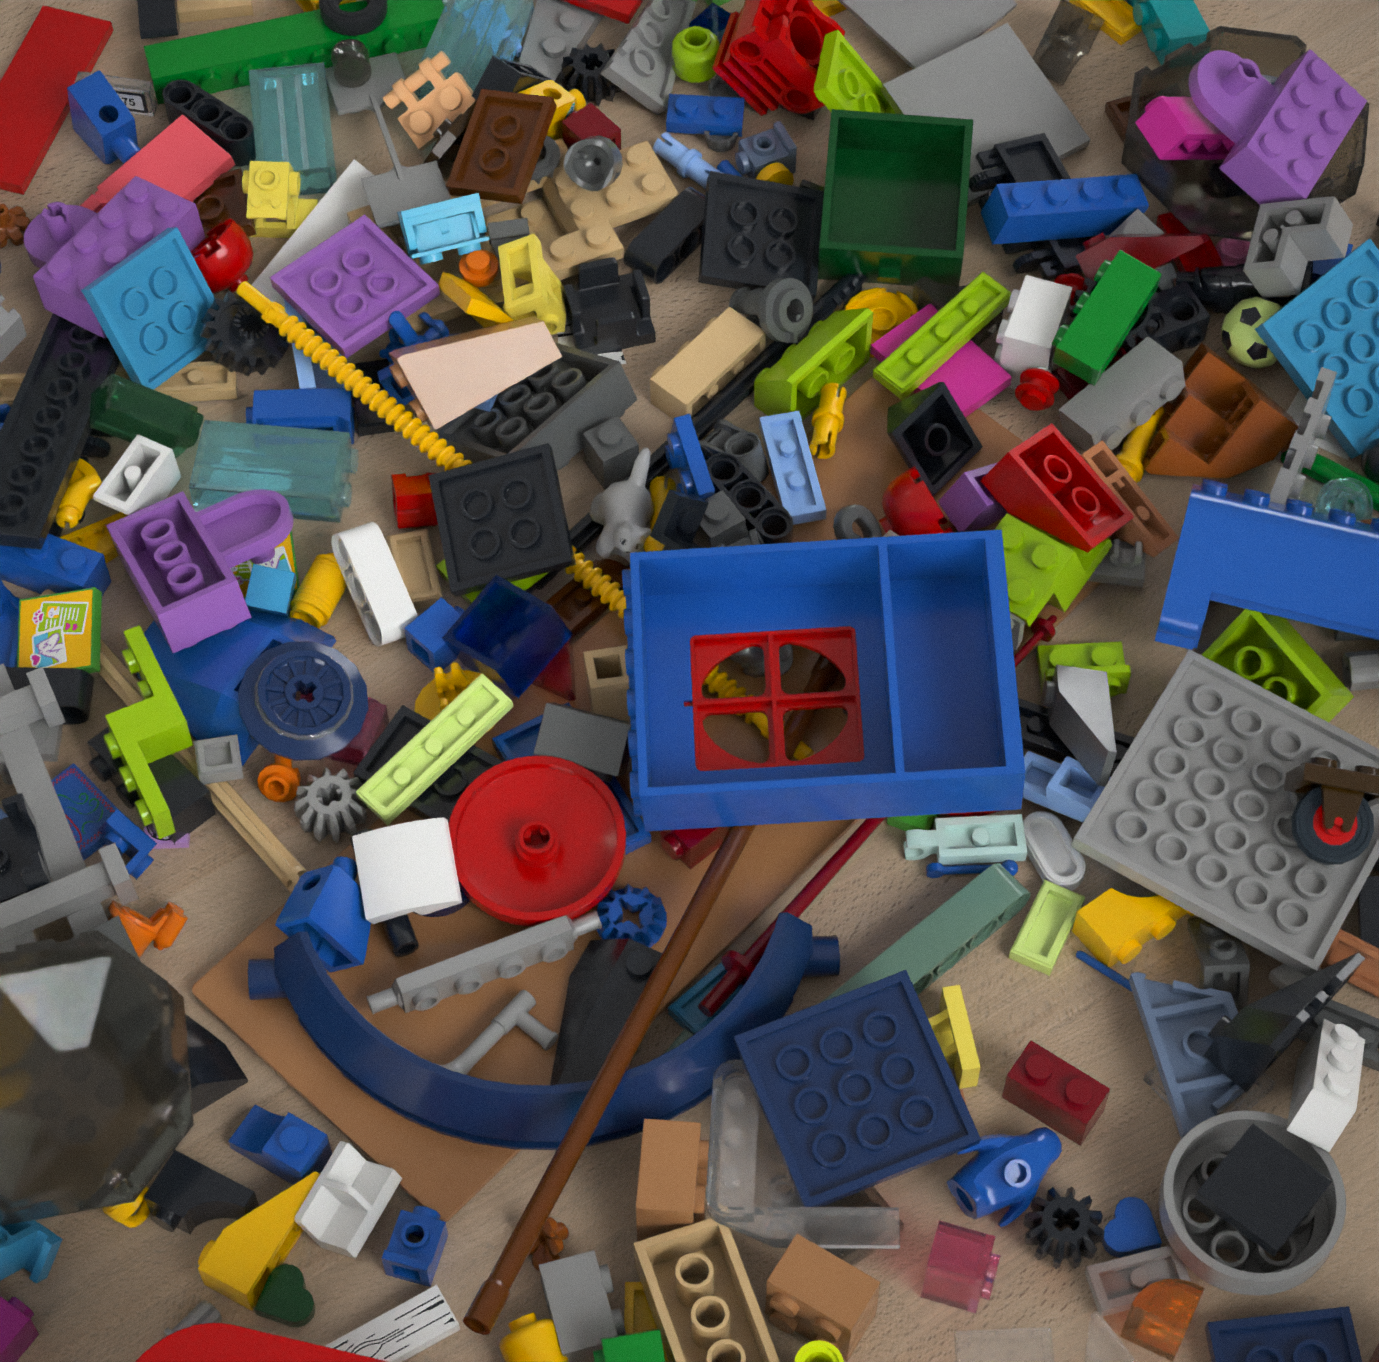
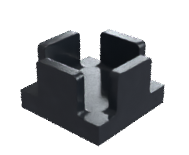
[563,257,656,355]

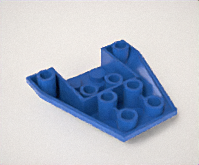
[124,610,336,766]

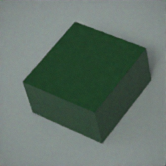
[818,109,974,290]

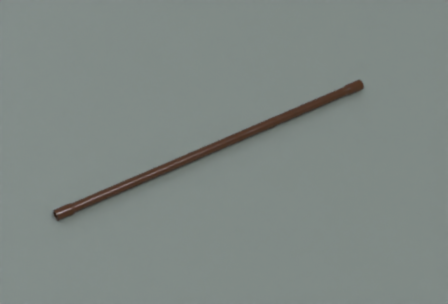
[463,655,840,1335]

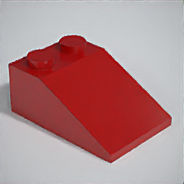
[980,423,1134,553]

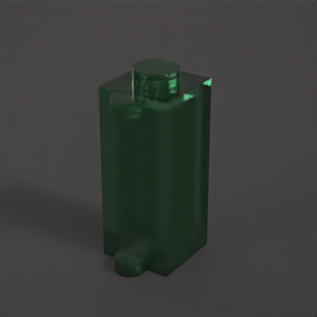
[89,374,204,459]

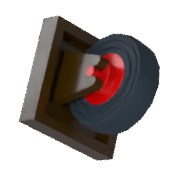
[1283,757,1379,865]

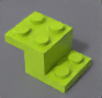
[995,513,1113,627]

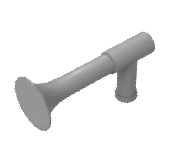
[435,990,559,1075]

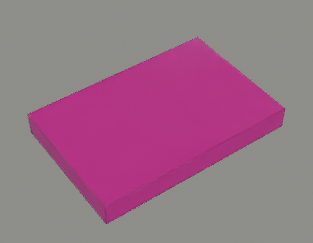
[870,304,1012,418]

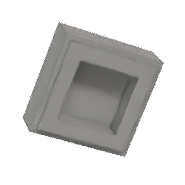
[194,734,244,785]

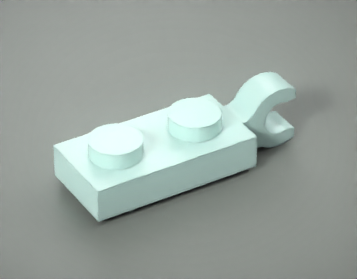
[903,814,1027,865]

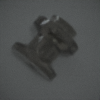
[331,39,372,88]

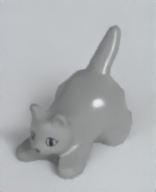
[590,448,654,563]

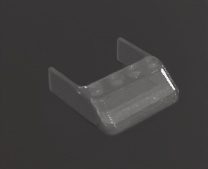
[706,1060,900,1249]

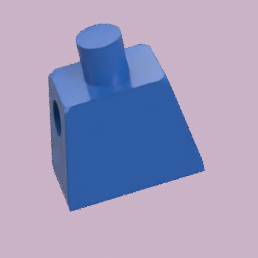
[67,70,141,164]
[275,856,371,973]

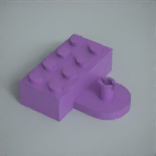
[1188,49,1367,205]
[24,176,205,339]
[106,489,294,653]

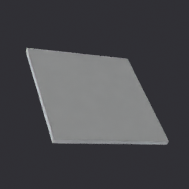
[837,0,1017,69]

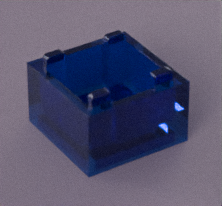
[442,575,573,699]

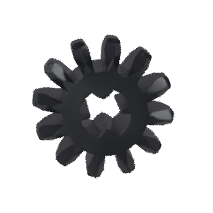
[560,43,621,107]
[1023,1187,1105,1269]

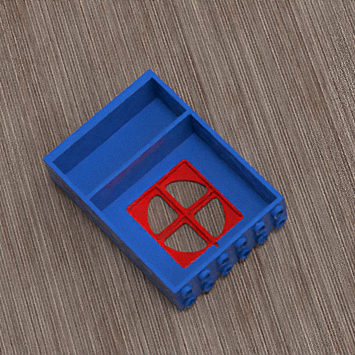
[622,530,1025,832]

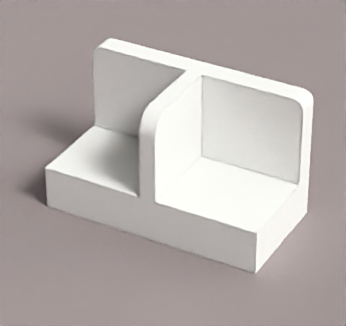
[294,1141,402,1259]

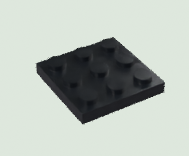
[698,171,824,302]
[429,443,576,597]

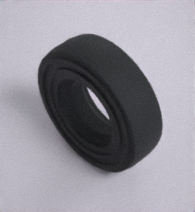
[319,0,387,36]

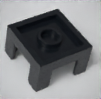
[0,793,52,903]

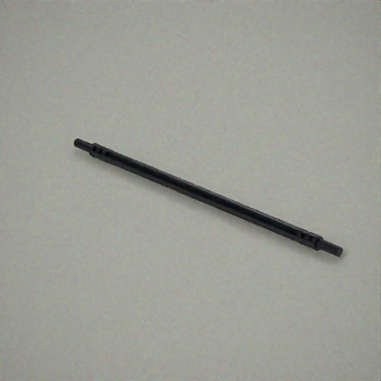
[502,273,869,613]

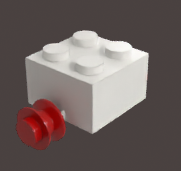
[994,273,1085,411]

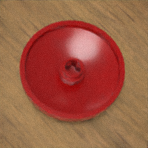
[449,756,626,927]

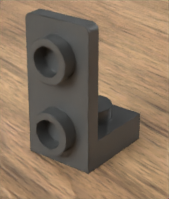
[1187,917,1250,1010]

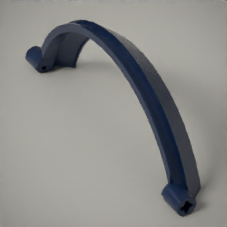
[248,912,840,1150]

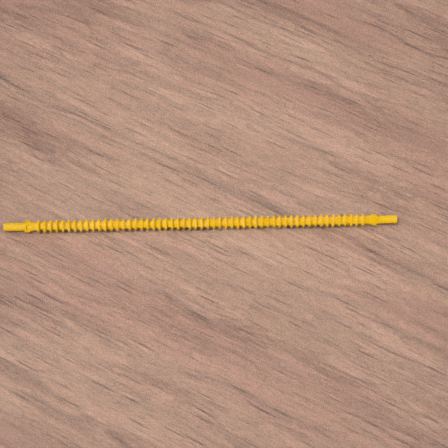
[236,281,814,760]

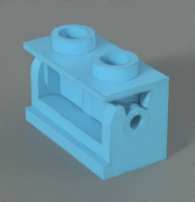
[397,193,490,265]

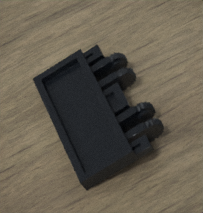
[969,133,1095,281]

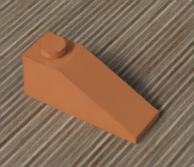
[1081,440,1179,558]

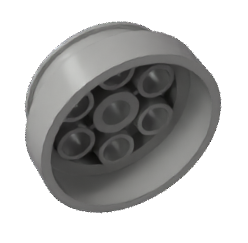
[1159,1110,1346,1296]

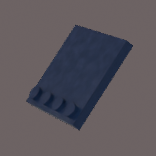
[733,970,981,1213]

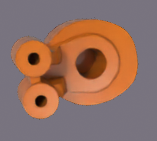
[108,900,188,958]

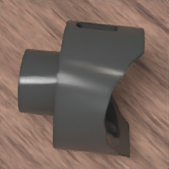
[563,135,623,191]

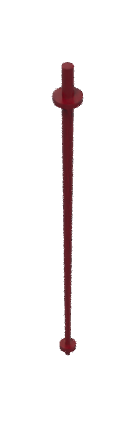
[698,615,1057,1017]

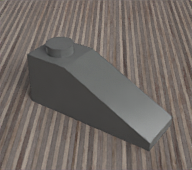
[1041,665,1117,786]

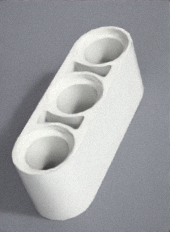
[331,522,418,647]

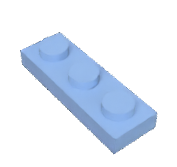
[759,411,826,525]

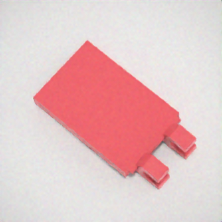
[80,114,235,213]

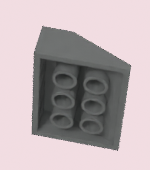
[437,343,638,471]

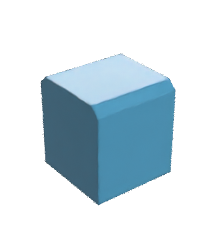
[245,564,297,617]

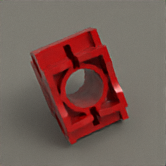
[712,0,845,116]

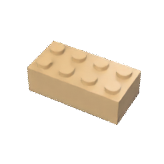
[633,1214,780,1362]

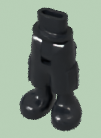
[1176,261,1313,314]

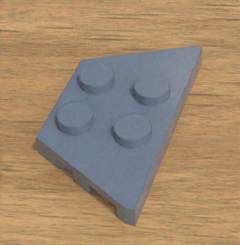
[1129,972,1257,1139]

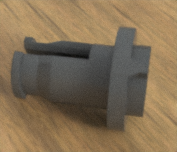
[729,278,813,343]

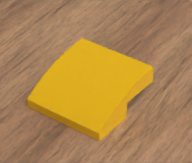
[438,272,515,328]

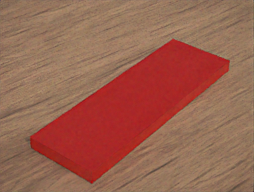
[0,5,114,195]

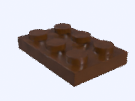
[446,89,557,204]

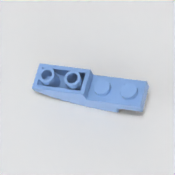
[1023,751,1111,823]

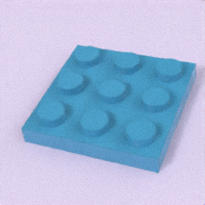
[81,227,215,394]

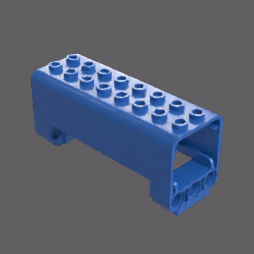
[1155,479,1379,650]

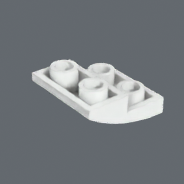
[352,817,462,924]

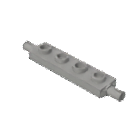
[366,910,602,1015]

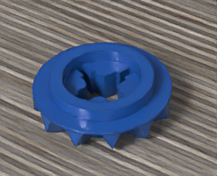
[597,884,667,947]

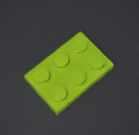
[813,30,896,114]

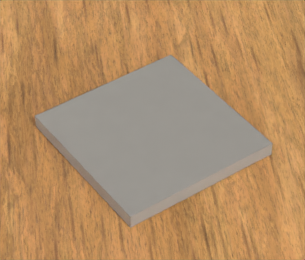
[881,23,1090,208]

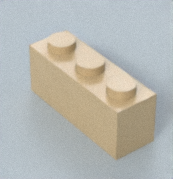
[650,307,766,419]

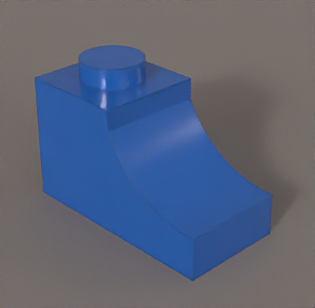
[228,1104,332,1185]

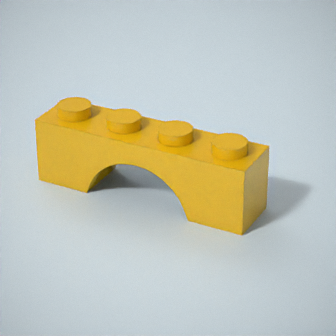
[1072,888,1194,968]

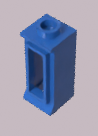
[246,388,355,447]

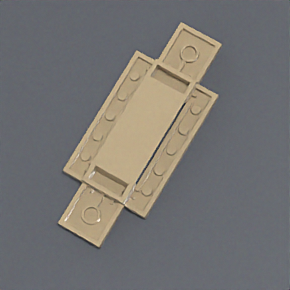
[316,138,679,333]

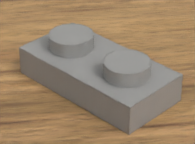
[1085,1245,1193,1317]

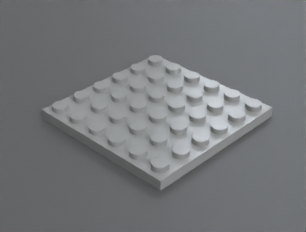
[1071,649,1379,976]

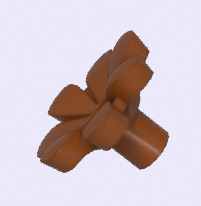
[0,204,31,248]
[517,1217,569,1271]

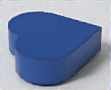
[1102,1197,1162,1258]

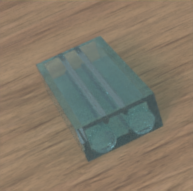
[414,0,535,100]
[249,62,338,196]
[189,420,359,523]

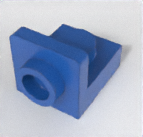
[98,809,157,880]

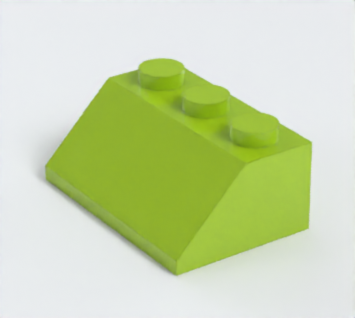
[754,308,873,421]
[1202,609,1354,723]

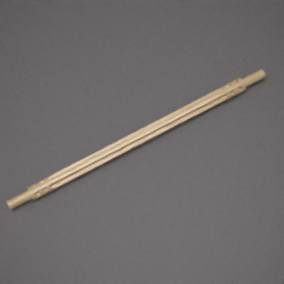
[40,589,307,893]

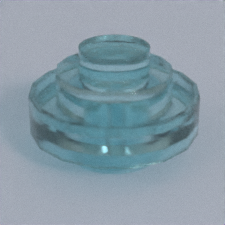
[1315,477,1373,521]

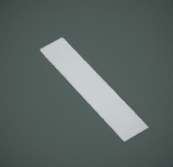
[252,159,374,312]

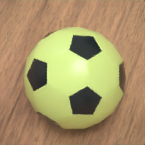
[1221,297,1282,369]

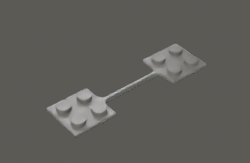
[323,52,451,228]

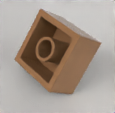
[636,1119,710,1242]
[765,1234,881,1362]

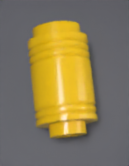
[290,553,347,629]

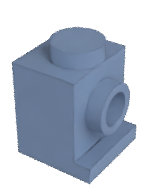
[735,121,797,179]

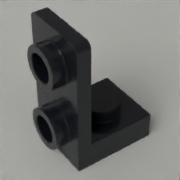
[650,490,709,551]

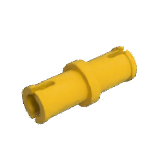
[809,383,847,459]

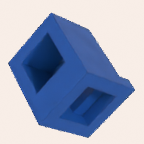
[381,1206,448,1287]

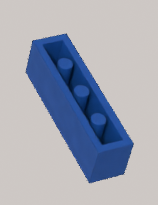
[981,174,1149,245]
[0,534,112,596]

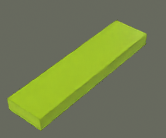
[873,272,1012,400]

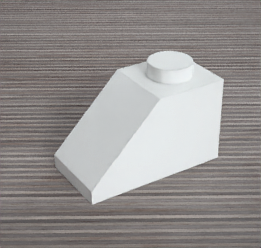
[93,434,181,515]

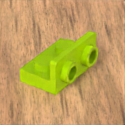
[1036,641,1131,697]

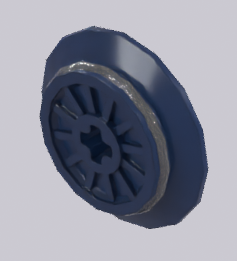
[238,641,368,761]

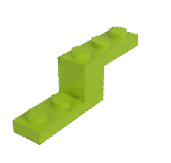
[103,625,193,839]

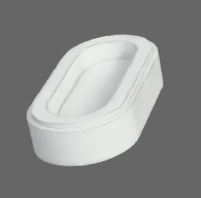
[1023,811,1086,891]

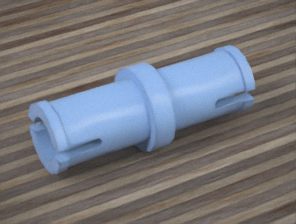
[653,132,723,190]

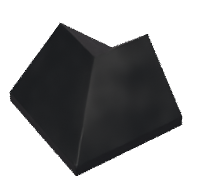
[887,382,983,496]

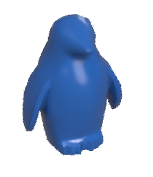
[946,1127,1062,1227]

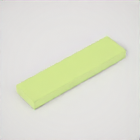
[356,673,514,826]

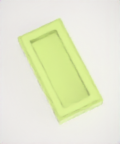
[1009,879,1085,976]

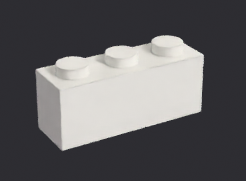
[1286,1018,1365,1152]

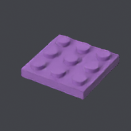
[270,214,440,358]

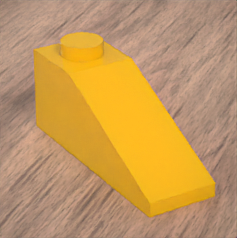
[198,1171,320,1311]

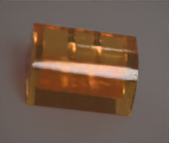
[1120,1279,1205,1362]

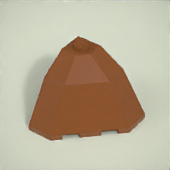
[1142,343,1299,478]

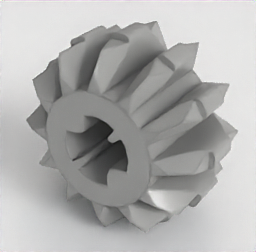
[294,767,368,843]

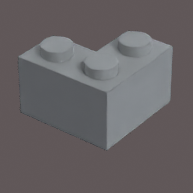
[1243,196,1353,298]

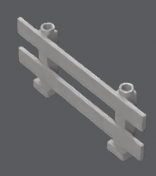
[0,663,139,993]

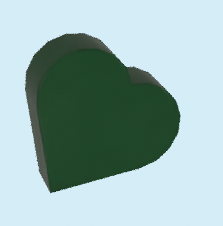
[254,1264,316,1327]

